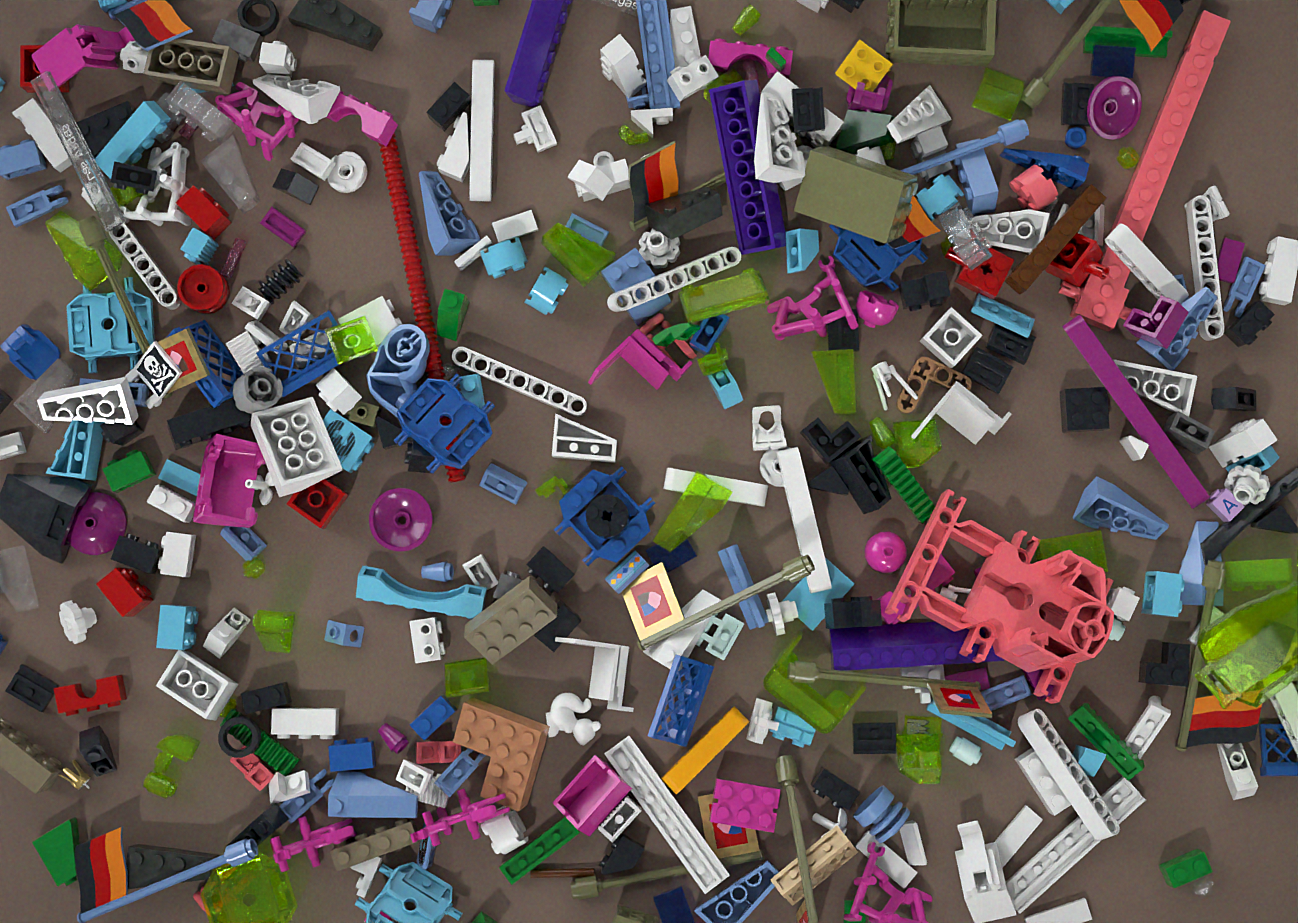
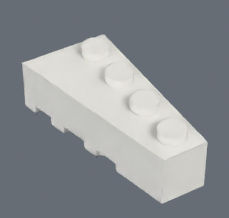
[1113,360,1197,417]
[37,377,138,425]

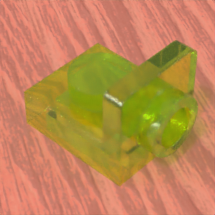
[109,186,146,207]
[697,342,729,376]
[535,476,568,498]

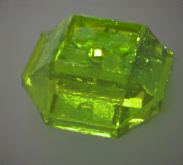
[200,851,298,923]

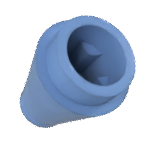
[421,561,454,582]

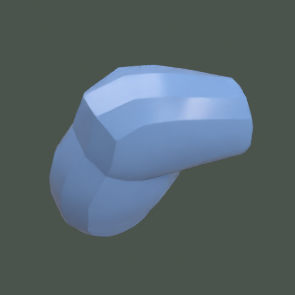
[366,324,430,418]

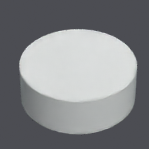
[593,151,614,167]

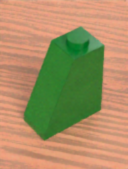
[437,289,469,342]
[32,817,80,887]

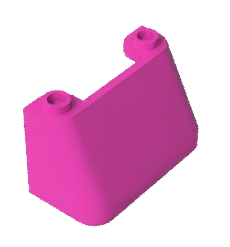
[193,434,265,528]

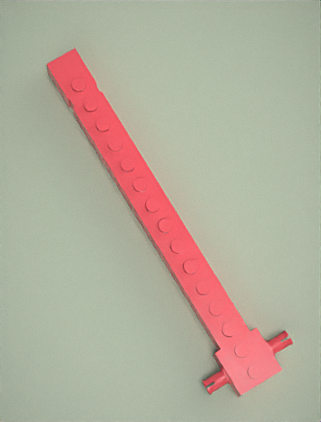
[1058,10,1231,332]

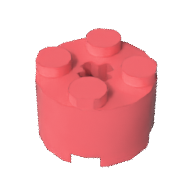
[1009,165,1058,211]

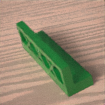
[1083,26,1173,58]

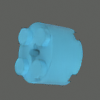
[916,174,965,221]
[480,237,528,279]
[524,266,569,315]

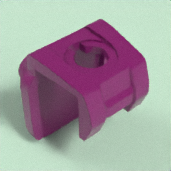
[846,75,892,114]

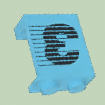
[323,409,375,473]

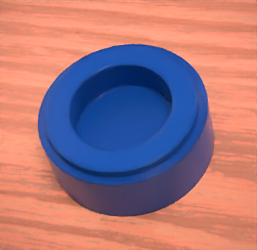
[1065,127,1087,149]

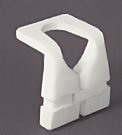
[1184,185,1230,229]
[752,405,787,451]

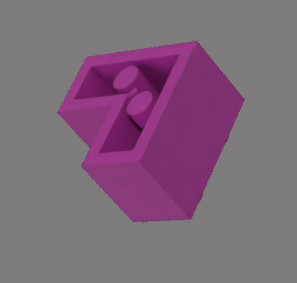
[1123,296,1189,349]

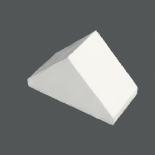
[567,160,614,201]
[279,300,316,342]
[463,555,498,590]
[396,759,435,795]

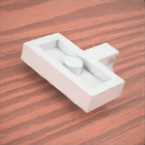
[514,105,557,153]
[900,665,945,704]
[746,698,779,744]

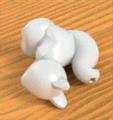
[546,693,601,746]

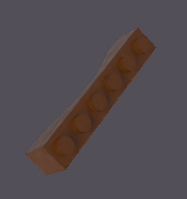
[1004,184,1107,295]

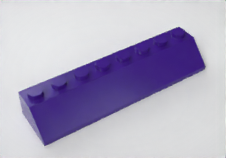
[504,0,573,108]
[709,80,786,255]
[829,622,1004,671]

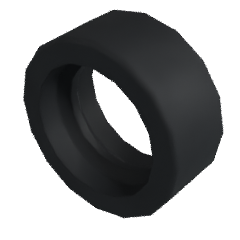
[237,0,279,36]
[218,716,261,758]

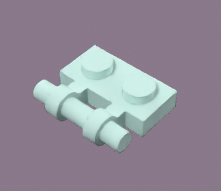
[696,613,744,660]

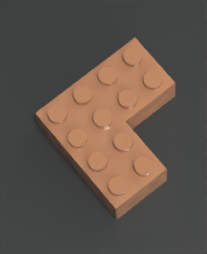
[453,697,550,811]

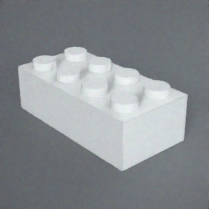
[761,71,844,148]

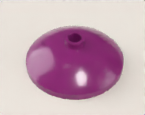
[1087,76,1142,140]
[369,488,433,551]
[66,492,127,555]

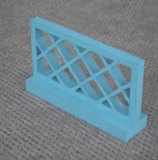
[926,698,1016,750]

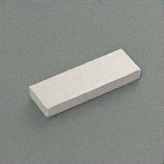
[995,805,1043,868]
[855,830,918,888]
[1024,898,1092,923]

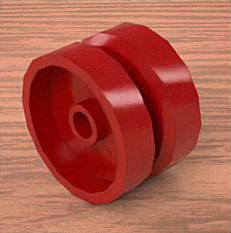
[177,264,230,314]

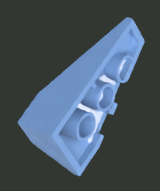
[419,171,480,256]
[1137,287,1218,371]
[1073,476,1169,540]
[1179,521,1224,606]
[328,771,418,818]

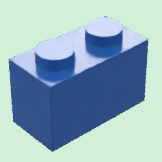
[690,307,730,357]
[410,694,458,740]
[328,737,376,772]

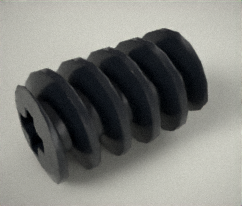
[258,259,303,305]

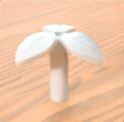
[245,472,275,506]
[812,808,847,838]

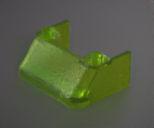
[677,268,770,323]
[763,630,867,734]

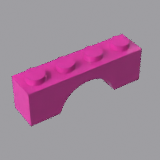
[708,39,793,80]
[326,90,398,146]
[877,554,956,625]

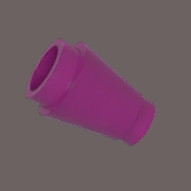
[378,723,409,754]

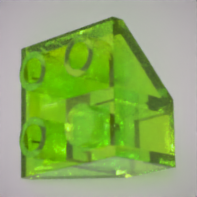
[893,419,942,468]
[896,734,942,784]

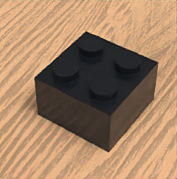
[1059,387,1110,433]

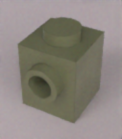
[347,401,382,428]

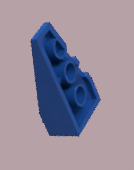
[1000,148,1090,191]

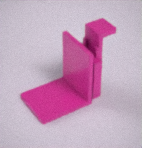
[32,24,135,91]
[588,329,693,390]

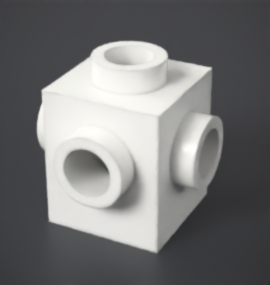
[120,41,149,73]

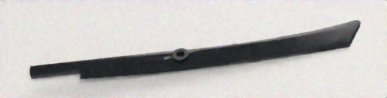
[1200,468,1298,565]

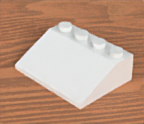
[251,397,343,497]

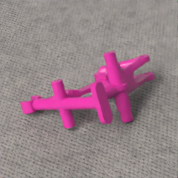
[215,82,300,161]
[767,255,858,341]
[410,788,511,847]
[270,816,356,872]
[843,842,932,923]

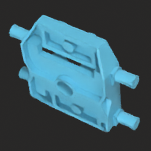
[67,277,155,373]
[355,862,463,923]

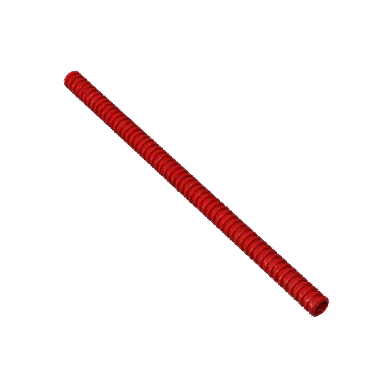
[378,133,466,483]

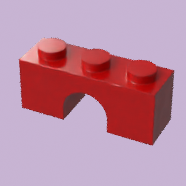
[54,675,127,716]

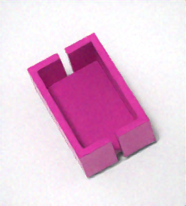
[553,755,632,837]
[709,778,780,833]

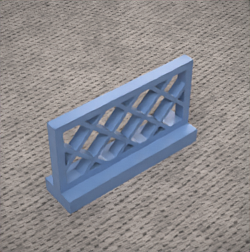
[718,544,769,630]

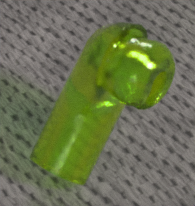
[619,125,648,145]

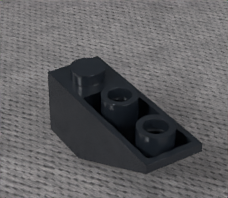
[226,803,289,847]

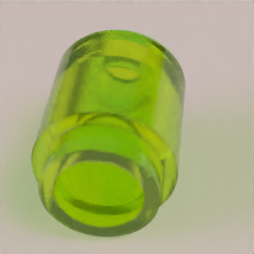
[143,771,177,799]

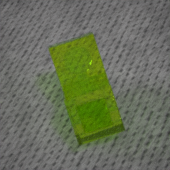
[154,734,200,774]

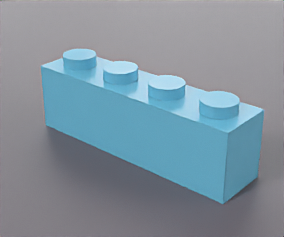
[93,101,171,179]

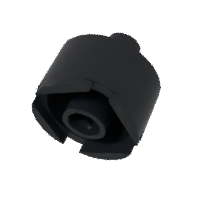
[586,495,630,539]

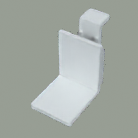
[911,381,1012,445]
[555,637,634,712]
[955,821,1016,923]

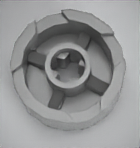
[233,366,283,414]

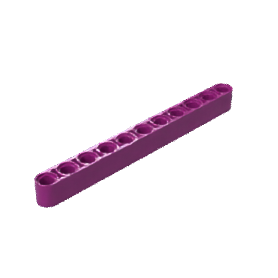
[1062,314,1211,509]

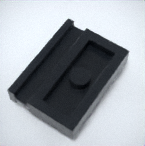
[1061,82,1094,127]
[791,87,825,133]
[827,309,859,353]
[986,324,1036,365]
[962,347,1014,394]
[5,664,60,712]
[852,722,896,754]

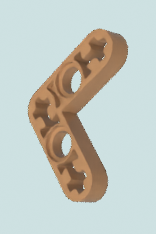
[896,357,972,414]

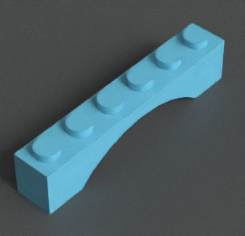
[356,566,487,620]

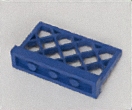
[256,310,356,397]
[166,320,243,408]
[648,654,714,747]
[1259,724,1298,776]

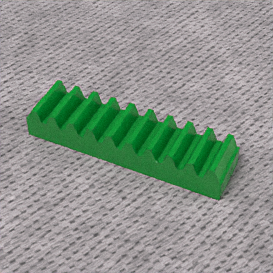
[872,446,935,524]
[1068,703,1145,781]
[220,708,301,776]
[499,816,580,885]

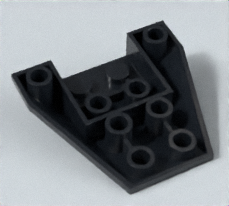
[0,473,92,564]

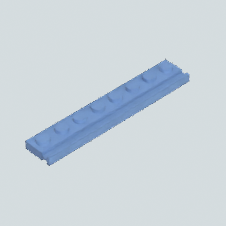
[636,0,681,109]

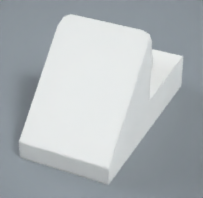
[631,108,673,138]
[231,286,271,321]
[268,770,310,805]
[350,855,384,898]

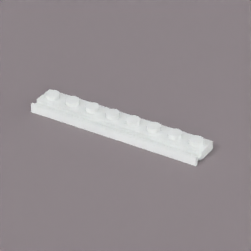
[604,736,730,894]
[1006,776,1145,914]

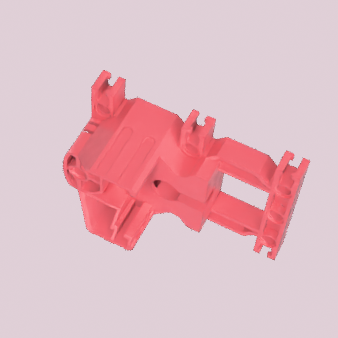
[885,489,1114,704]

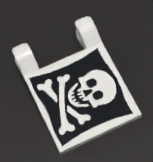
[125,341,183,409]

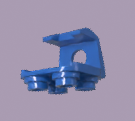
[0,324,61,380]

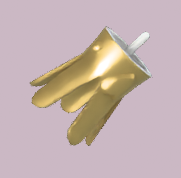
[58,759,91,790]

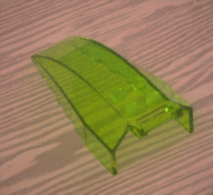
[1194,581,1298,709]

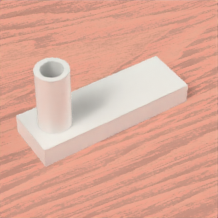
[1124,696,1171,760]

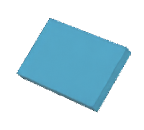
[782,558,854,631]

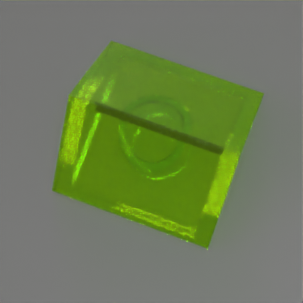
[972,68,1025,121]
[325,316,378,364]
[445,658,491,698]

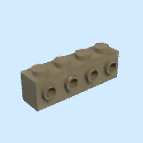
[330,818,419,871]

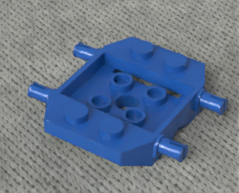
[829,224,929,292]
[394,374,495,474]
[554,466,656,566]

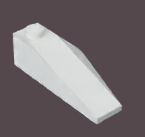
[253,74,340,124]
[754,93,805,183]
[958,209,1050,253]
[643,590,721,671]

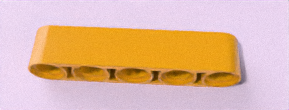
[661,706,749,794]

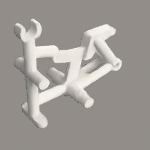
[116,142,191,226]

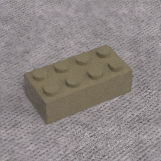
[143,38,239,95]
[464,576,557,665]
[0,717,64,794]

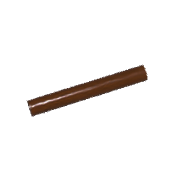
[530,868,595,878]

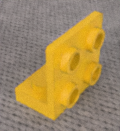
[835,39,893,92]

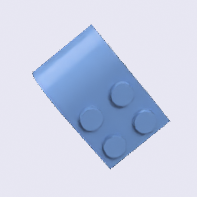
[601,247,671,326]

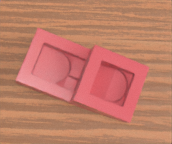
[415,740,461,764]
[230,745,275,791]

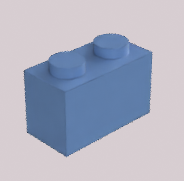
[0,139,47,180]

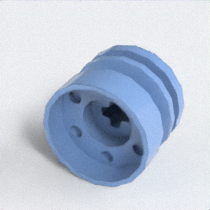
[853,785,910,843]

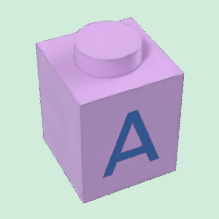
[1206,489,1245,522]

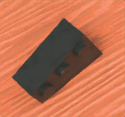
[644,187,723,240]

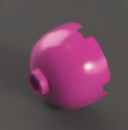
[856,291,899,328]
[864,531,907,573]

